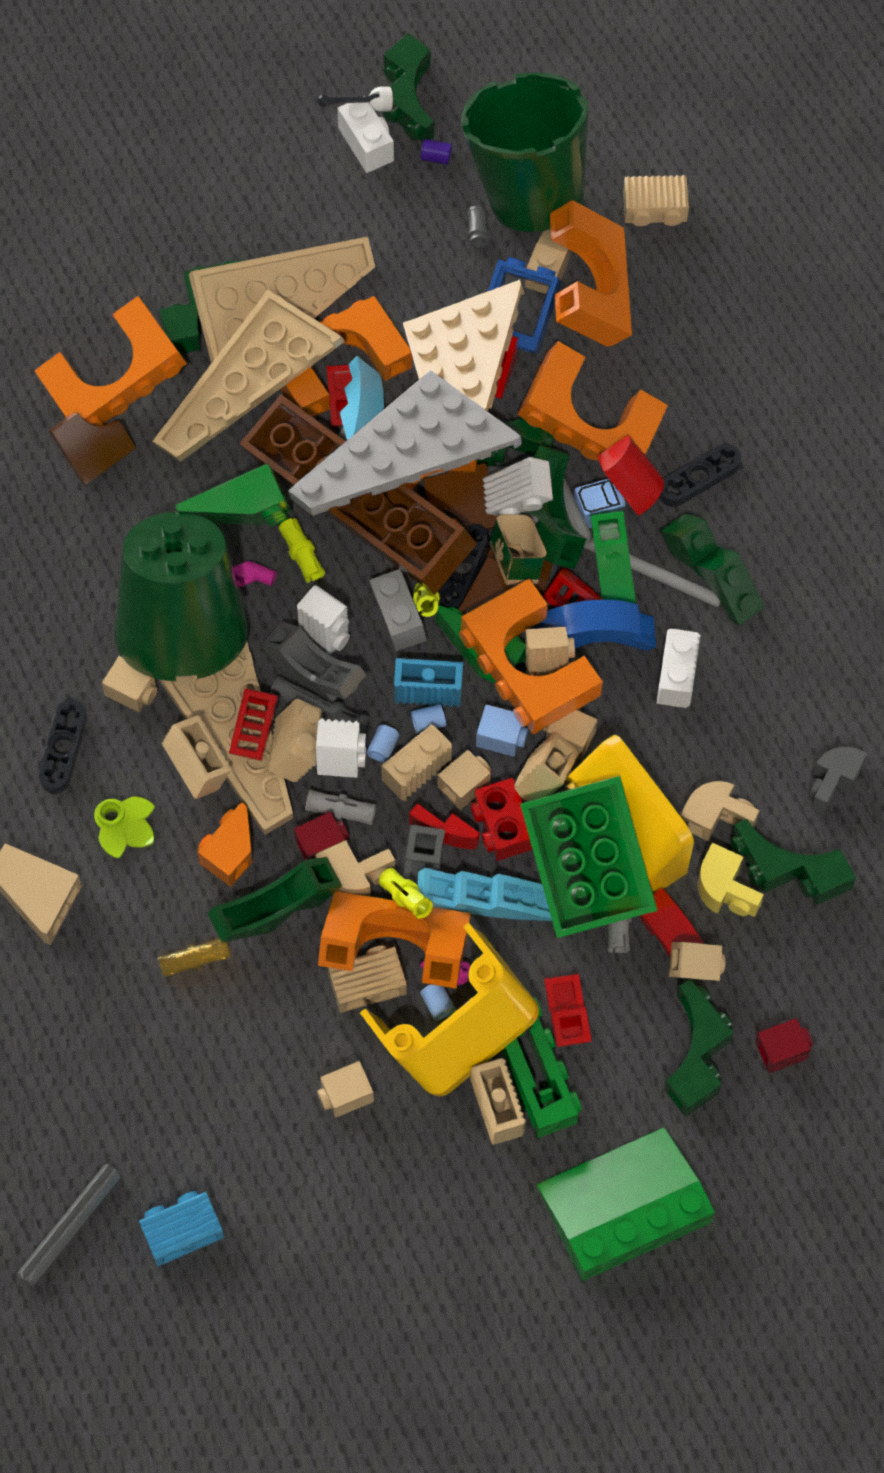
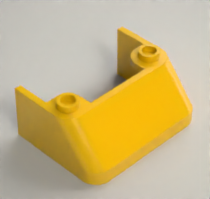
[565,735,694,893]
[360,922,539,1097]

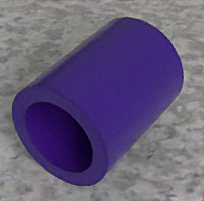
[421,139,452,165]

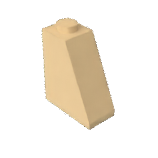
[0,843,82,945]

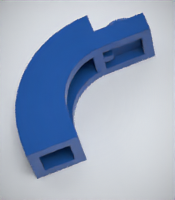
[536,600,656,651]

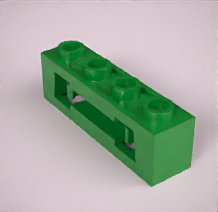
[502,997,582,1138]

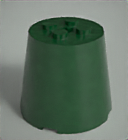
[462,72,589,232]
[115,512,248,681]

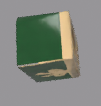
[489,515,547,585]

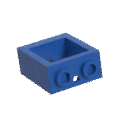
[488,257,562,355]

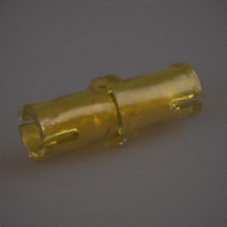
[158,938,231,978]

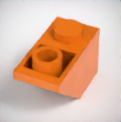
[197,802,253,887]

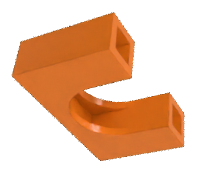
[550,200,632,347]
[34,296,187,426]
[280,296,412,417]
[517,341,668,462]
[459,579,603,735]
[318,891,471,989]

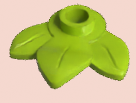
[94,796,155,859]

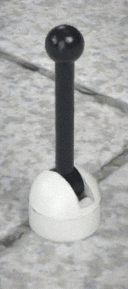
[317,86,393,112]

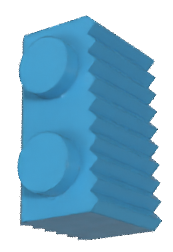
[394,658,463,708]
[139,1191,224,1267]

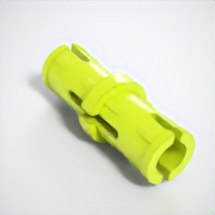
[278,518,325,583]
[413,583,440,617]
[379,868,433,919]

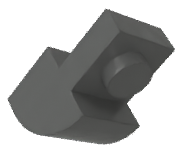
[809,747,867,814]
[403,825,445,896]

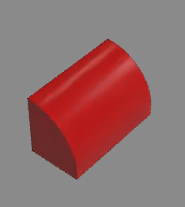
[597,435,664,516]

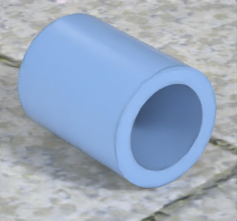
[411,704,446,734]
[366,725,400,763]
[420,984,456,1021]

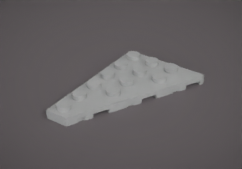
[288,370,522,516]

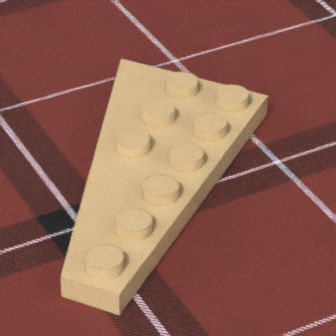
[153,290,345,462]
[159,641,293,835]

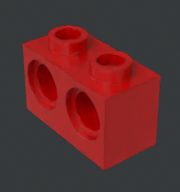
[470,778,533,861]

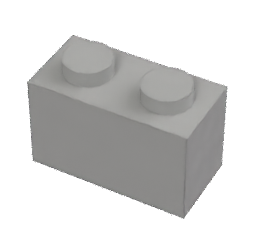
[369,569,427,651]

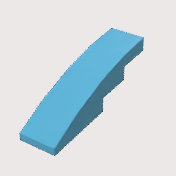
[340,356,384,440]
[417,868,552,921]

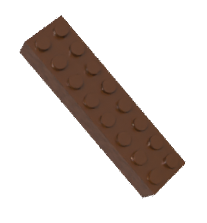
[239,395,477,595]

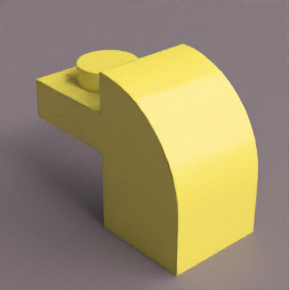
[698,843,764,917]

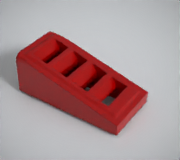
[543,568,603,608]
[229,688,279,762]

